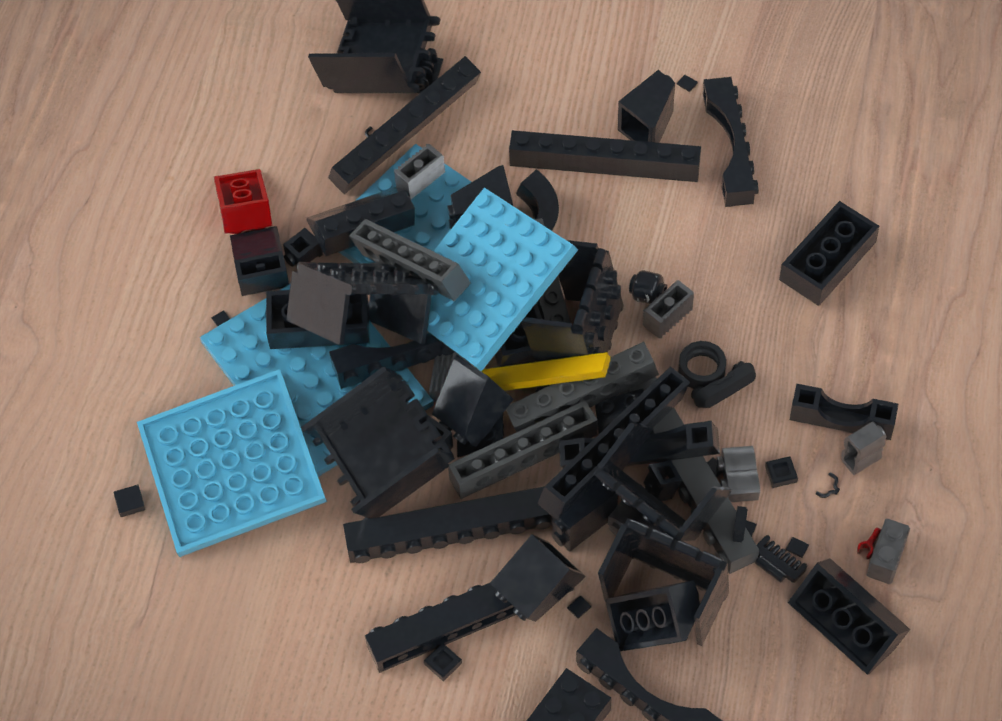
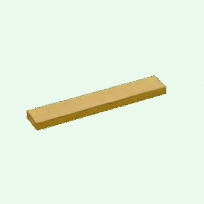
[481,352,611,391]

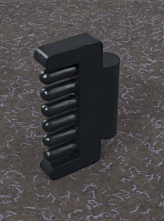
[755,535,807,583]

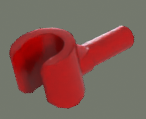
[857,527,881,559]

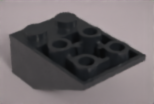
[230,226,289,296]

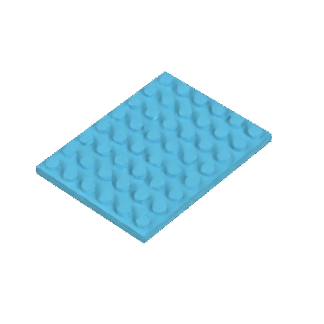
[200,284,434,477]

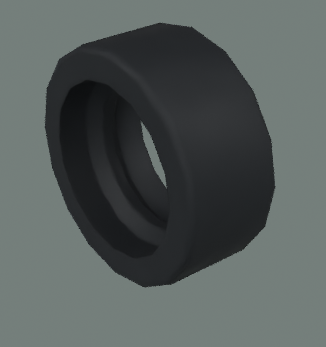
[678,341,727,389]

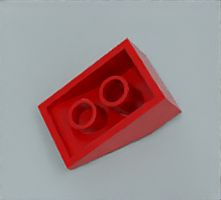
[214,169,273,234]

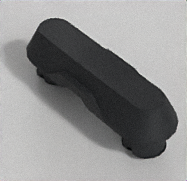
[691,361,756,408]

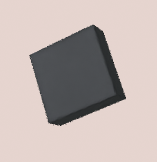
[765,456,798,488]
[113,484,146,517]
[733,506,748,543]
[424,643,462,681]

